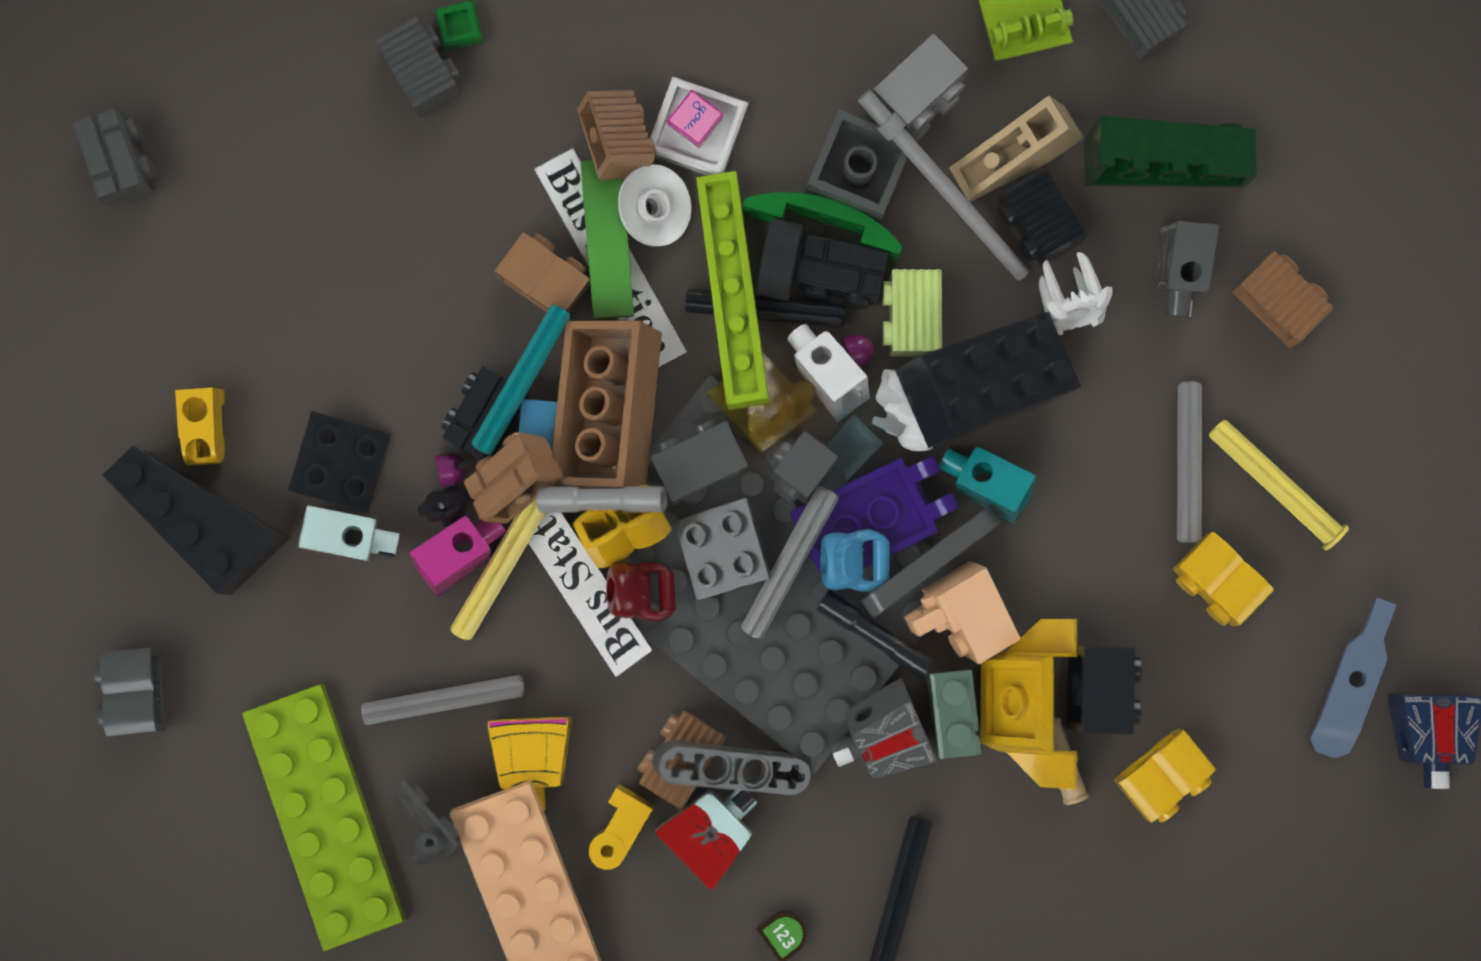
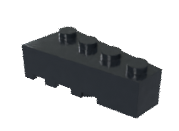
[102,446,290,595]

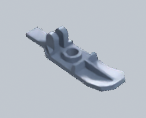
[1309,597,1397,758]

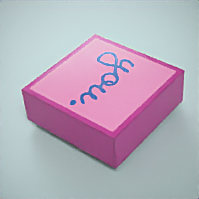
[667,89,724,148]

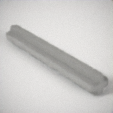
[1177,381,1202,543]
[742,486,838,639]
[361,675,525,725]

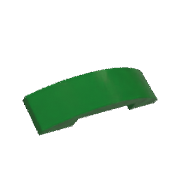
[743,192,902,262]

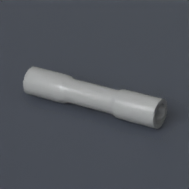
[536,486,667,512]

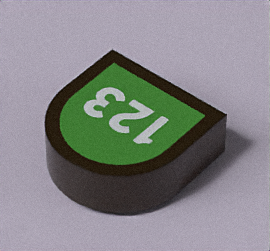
[756,911,807,961]

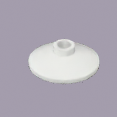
[618,164,691,247]

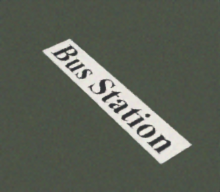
[534,148,687,368]
[513,512,652,677]

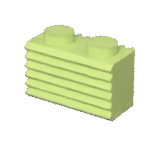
[882,269,942,356]

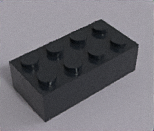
[895,312,1081,448]

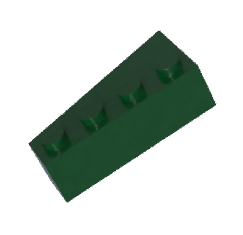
[1084,115,1256,188]

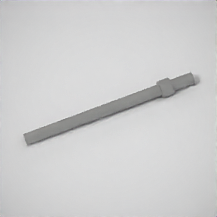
[858,89,1030,281]

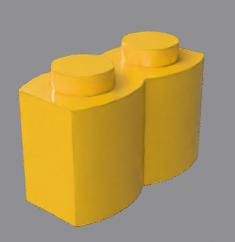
[573,485,672,568]
[1173,532,1274,627]
[1114,728,1216,823]

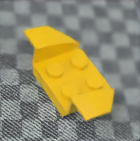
[980,619,1077,790]

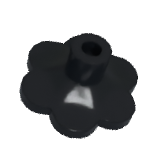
[417,486,469,527]

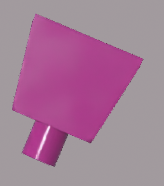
[410,516,506,597]

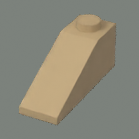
[949,96,1084,202]

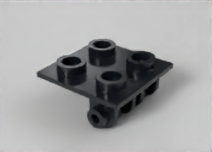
[288,411,391,513]

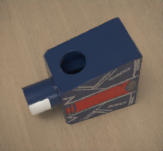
[1388,694,1481,789]

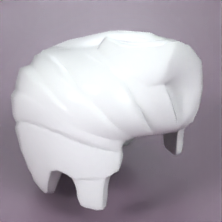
[872,369,933,451]

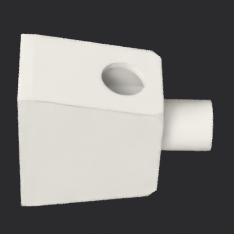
[787,324,870,422]

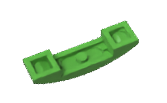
[580,160,634,320]

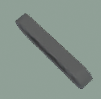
[861,504,1003,618]
[652,741,811,795]

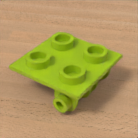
[979,0,1073,62]

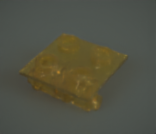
[706,353,818,453]

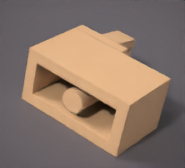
[904,561,1021,664]

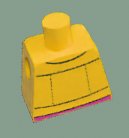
[488,716,572,811]

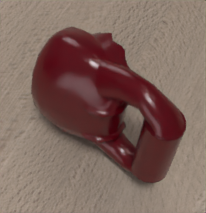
[606,562,676,622]

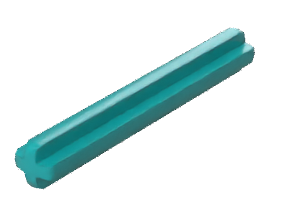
[472,305,570,455]

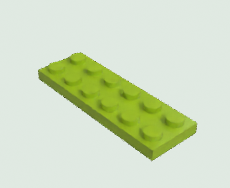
[242,684,406,952]

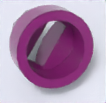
[841,335,874,367]
[434,453,467,488]

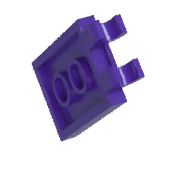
[789,456,959,579]

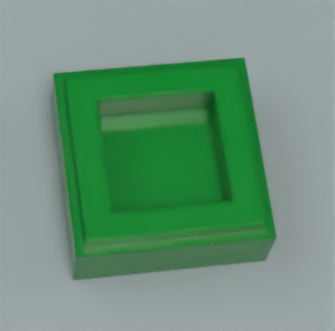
[434,0,484,51]

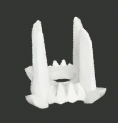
[1039,252,1112,336]

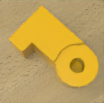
[175,387,225,466]
[589,784,655,870]

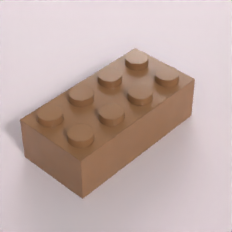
[552,321,662,489]

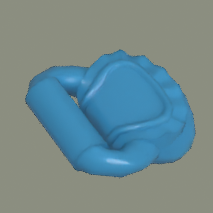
[820,529,890,592]

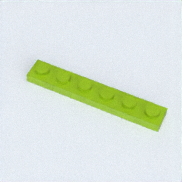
[696,171,770,410]

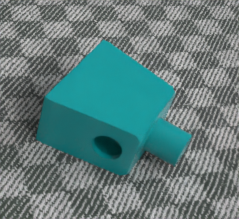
[939,447,1036,525]

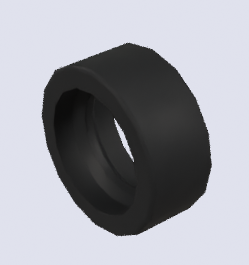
[757,219,804,301]

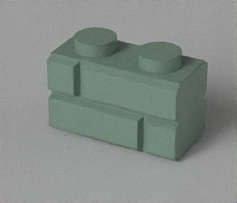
[925,669,981,759]

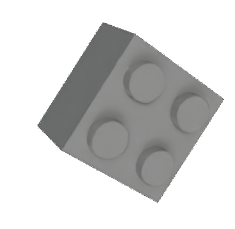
[868,33,968,142]

